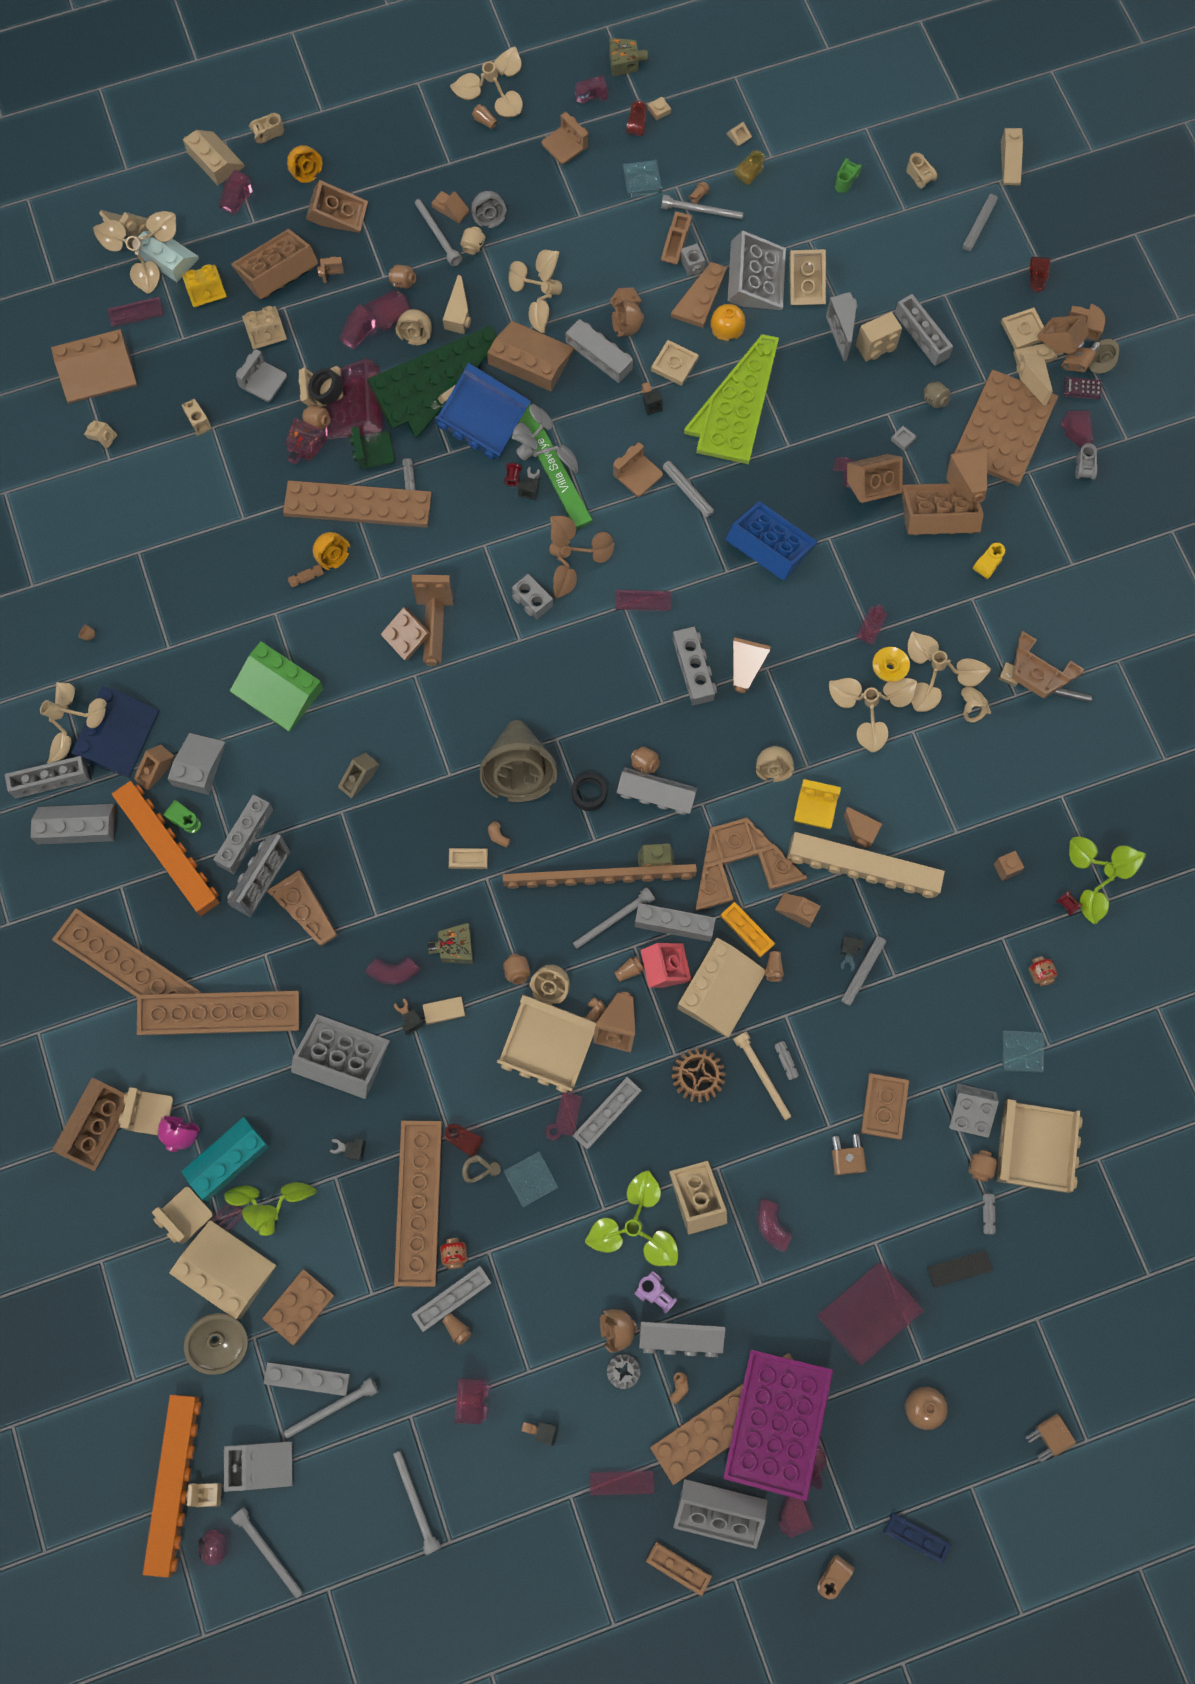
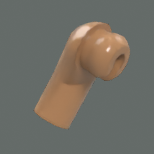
[488,821,511,848]
[669,1372,689,1405]

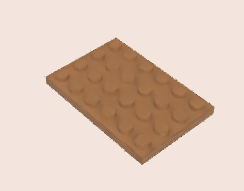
[954,369,1058,486]

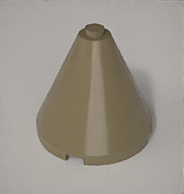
[480,720,557,802]

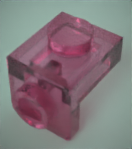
[833,457,854,487]

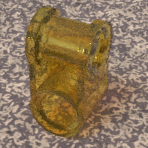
[734,150,764,186]

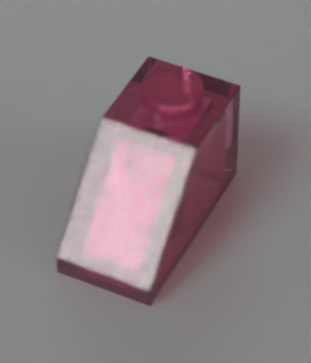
[219,170,253,215]
[340,304,376,350]
[1062,410,1093,448]
[778,1496,813,1538]

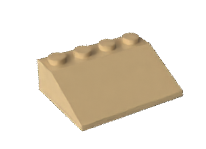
[677,938,766,1038]
[169,1220,277,1319]

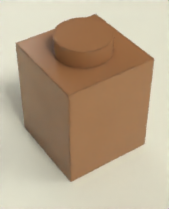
[993,851,1024,881]

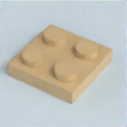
[1001,308,1044,350]
[651,340,699,386]

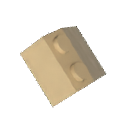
[789,249,826,305]
[669,1161,727,1235]

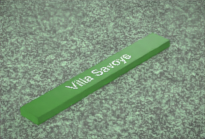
[519,404,592,530]

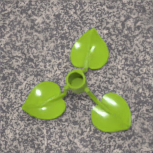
[1069,836,1146,924]
[585,1171,678,1266]
[224,1182,317,1236]

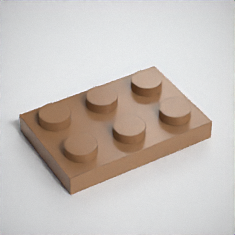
[861,1073,909,1140]
[262,1269,335,1346]

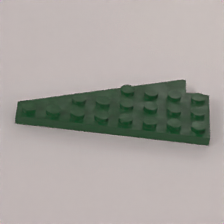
[367,325,497,438]

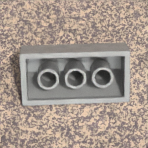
[31,804,115,845]
[639,1322,725,1357]
[673,1479,767,1549]

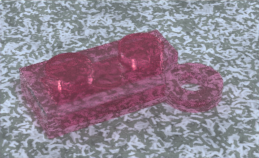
[546,1092,582,1140]

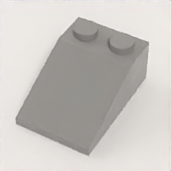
[826,292,857,361]
[168,733,226,795]

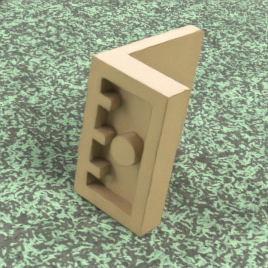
[242,306,287,349]

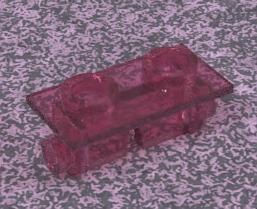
[856,605,888,645]

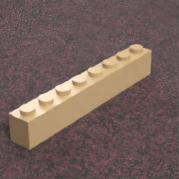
[787,832,945,898]

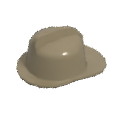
[1089,339,1119,374]

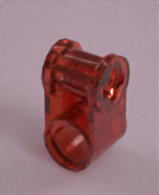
[626,100,646,136]
[1029,257,1050,292]
[445,1124,484,1157]

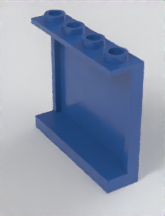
[435,363,531,460]

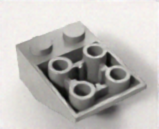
[224,1442,293,1492]

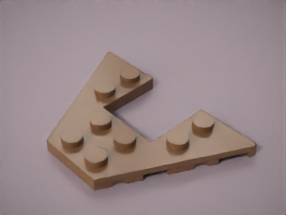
[696,818,807,911]

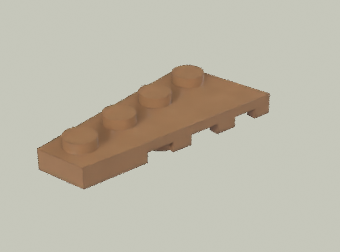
[670,262,727,328]
[267,870,338,946]

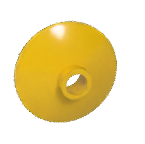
[872,647,910,682]

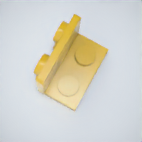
[182,264,227,307]
[794,779,841,829]

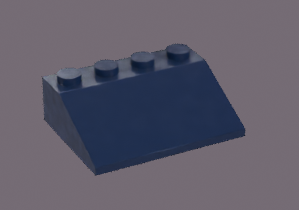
[72,686,159,778]

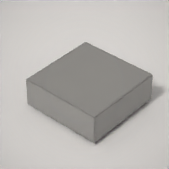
[891,426,917,451]

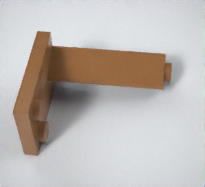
[412,575,454,666]

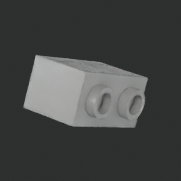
[512,574,553,620]

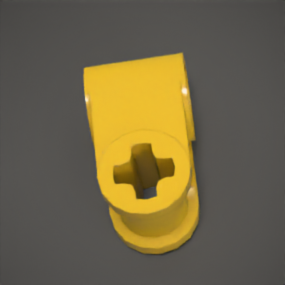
[972,543,1005,579]

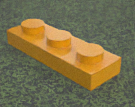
[720,902,775,958]

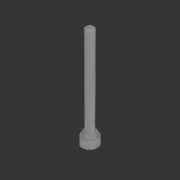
[661,194,744,220]
[415,199,462,266]
[573,887,655,949]
[283,1377,378,1438]
[393,1451,441,1555]
[231,1507,303,1598]

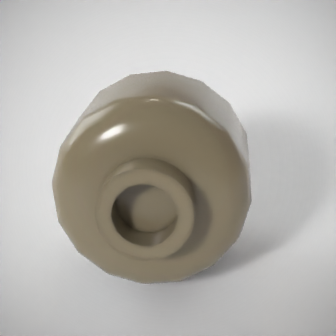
[924,382,951,409]

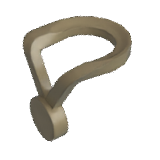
[462,1155,501,1183]

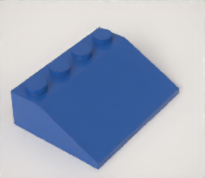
[725,501,818,581]

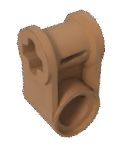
[817,1554,855,1599]

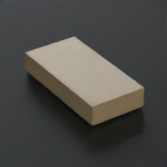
[449,848,488,869]
[423,997,465,1025]

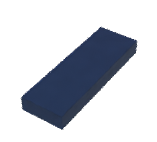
[883,1513,951,1564]

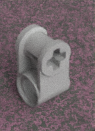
[1075,443,1097,480]

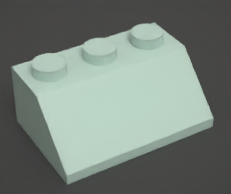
[138,231,199,282]

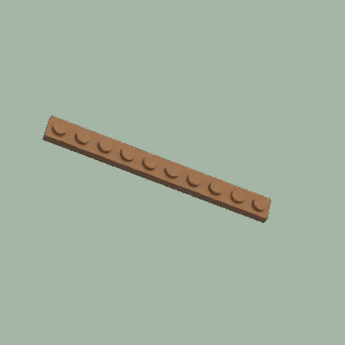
[503,864,697,889]

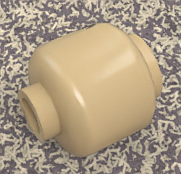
[461,226,485,255]

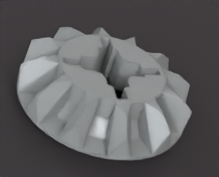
[607,1354,640,1389]

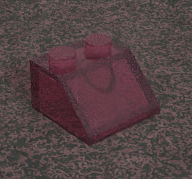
[364,290,410,330]
[455,1378,489,1424]

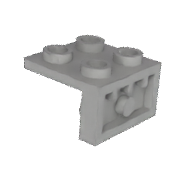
[949,1083,999,1137]

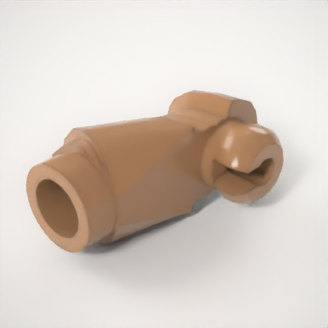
[585,998,606,1022]

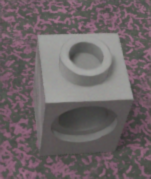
[680,244,705,276]

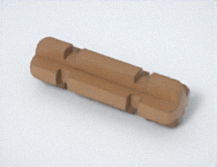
[288,565,324,587]

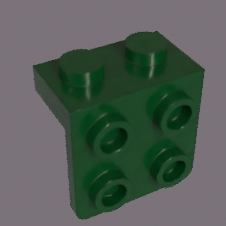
[349,427,395,470]

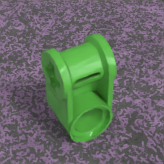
[835,158,862,193]
[163,800,201,833]

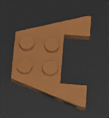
[1012,631,1085,698]

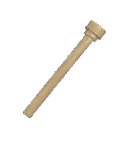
[733,1031,791,1120]

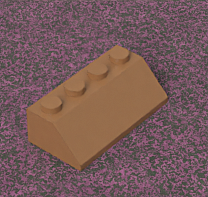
[52,1078,125,1171]

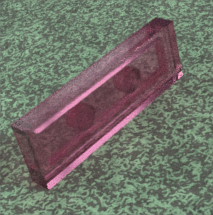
[108,297,164,327]
[615,590,671,611]
[590,1471,654,1495]

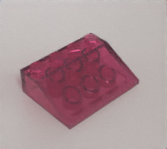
[325,358,382,439]
[817,1263,923,1366]

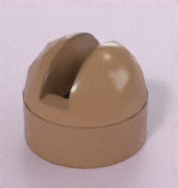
[79,625,95,641]

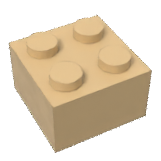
[856,312,902,362]

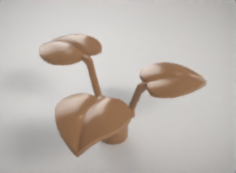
[549,516,614,598]

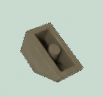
[338,753,379,799]

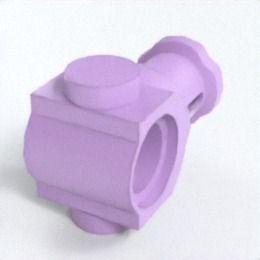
[634,1271,677,1314]

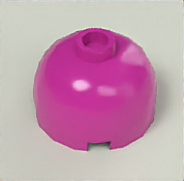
[157,1116,200,1152]

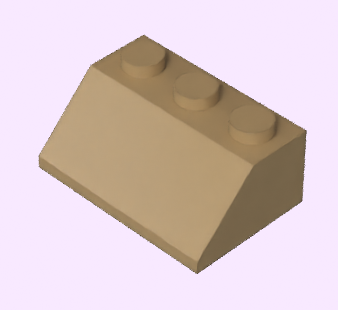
[183,130,245,185]

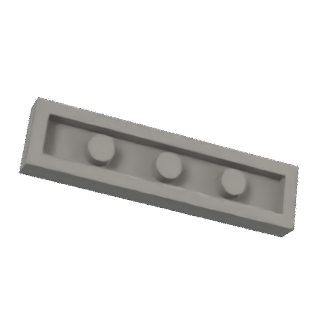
[573,1077,642,1150]
[411,1266,492,1332]
[264,1363,350,1396]

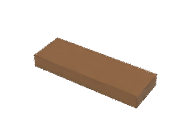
[646,1542,712,1596]

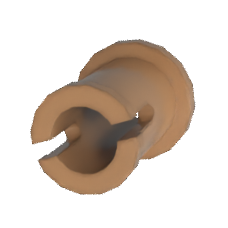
[689,182,710,204]

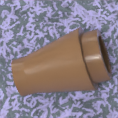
[472,104,497,130]
[765,951,784,982]
[614,956,644,982]
[442,1313,472,1345]

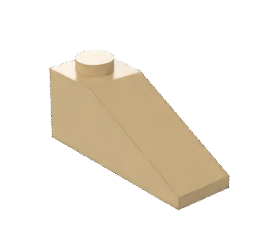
[1001,128,1023,185]
[443,275,471,334]
[1016,354,1053,405]

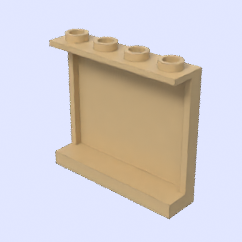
[497,995,596,1093]
[996,1099,1083,1193]

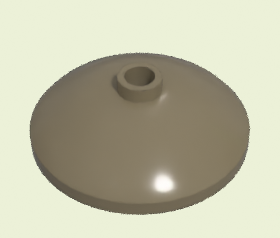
[184,1313,248,1375]

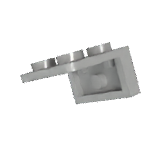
[236,349,287,402]

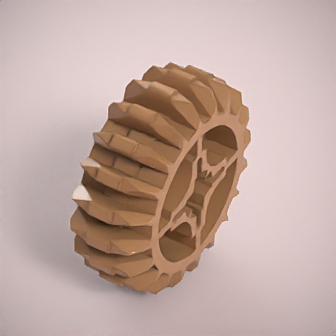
[672,1048,726,1103]

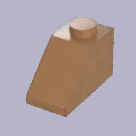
[134,745,174,790]
[843,807,882,849]
[775,893,821,928]

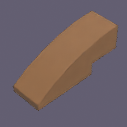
[661,211,692,265]

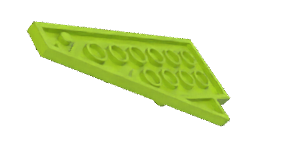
[684,334,779,464]

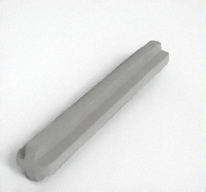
[963,194,998,252]
[663,461,714,517]
[841,936,886,1006]

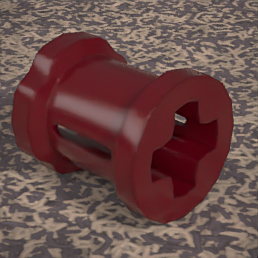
[504,463,522,487]
[1056,890,1082,916]

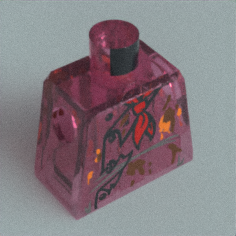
[286,418,328,464]

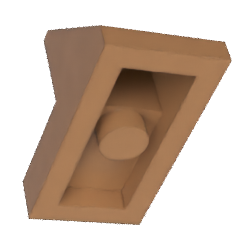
[431,191,470,224]

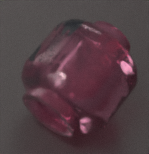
[198,1530,227,1566]

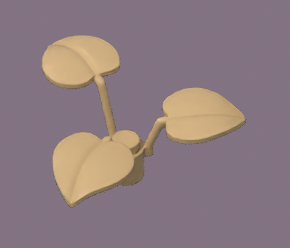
[450,46,523,117]
[93,211,176,294]
[508,250,562,333]
[908,631,991,712]
[829,678,917,753]
[40,682,107,763]

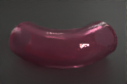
[365,957,421,985]
[757,1199,792,1253]

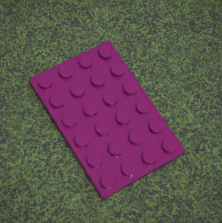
[723,1350,834,1501]

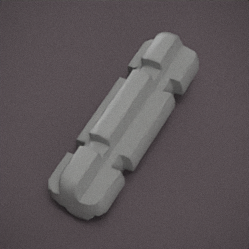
[402,458,416,490]
[775,1041,799,1080]
[983,1194,996,1235]

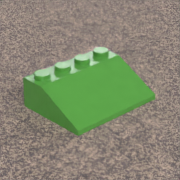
[230,641,323,732]

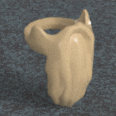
[961,687,991,722]

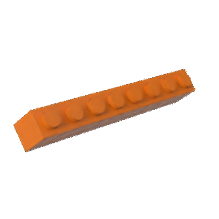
[112,781,219,917]
[143,1395,202,1578]

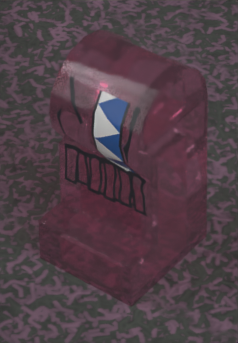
[575,75,608,103]

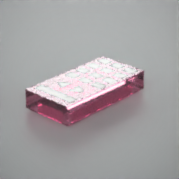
[1064,377,1102,399]

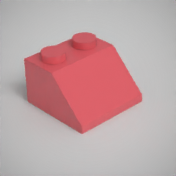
[640,943,692,988]

